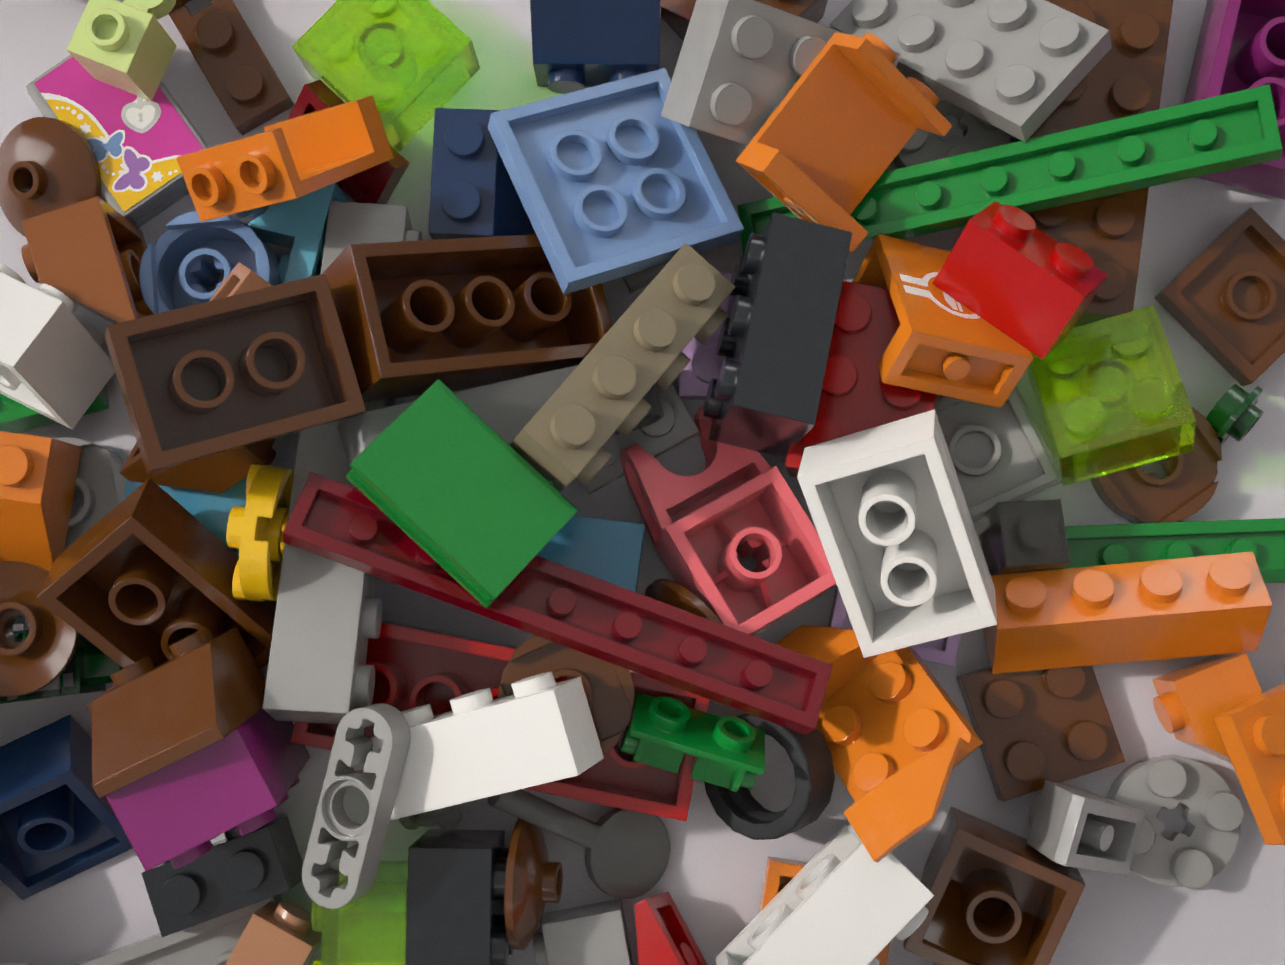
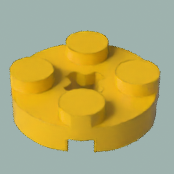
[226,464,294,602]

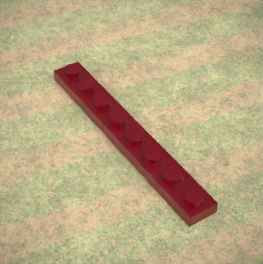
[283,472,833,735]

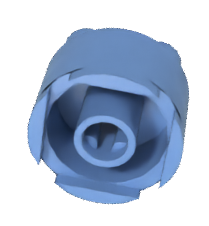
[139,211,281,314]

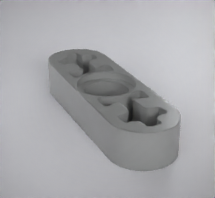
[302,703,410,909]

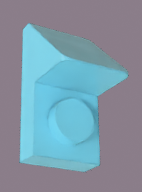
[248,183,348,284]

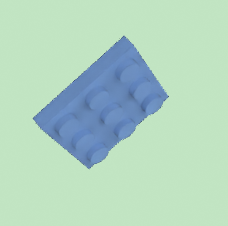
[487,68,744,295]

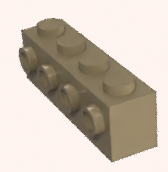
[509,242,735,492]

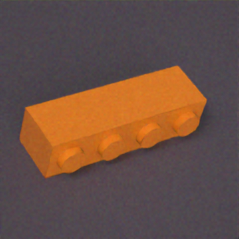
[983,551,1272,674]

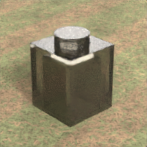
[974,499,1071,575]

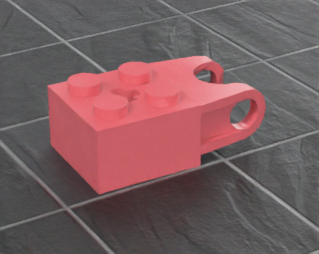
[620,406,837,636]

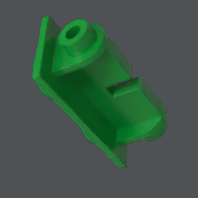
[620,692,765,792]

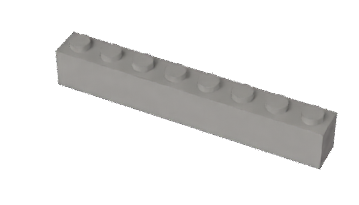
[262,201,423,724]

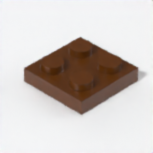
[1154,207,1285,387]
[956,665,1125,802]

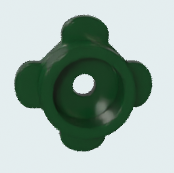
[1206,384,1264,445]

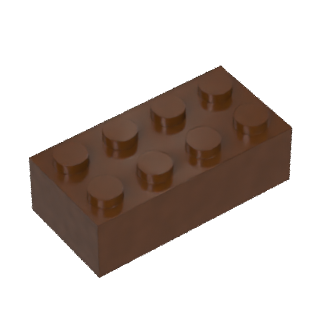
[322,234,612,402]

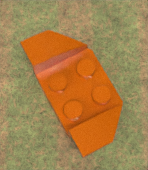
[776,625,983,863]

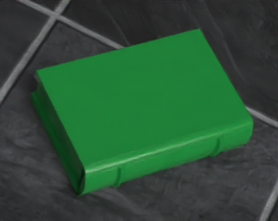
[346,379,578,608]

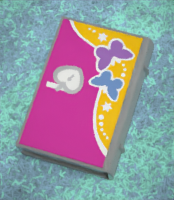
[26,55,209,228]

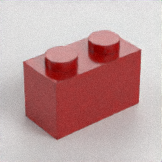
[932,201,1108,360]

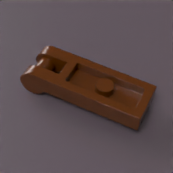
[169,0,295,136]

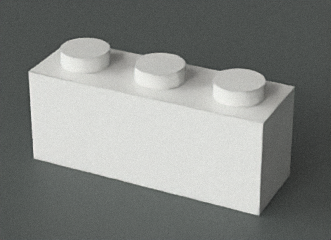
[370,671,604,820]

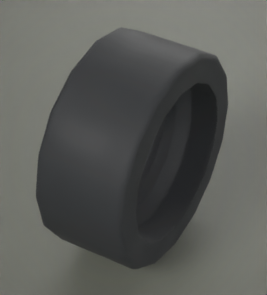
[704,713,835,840]

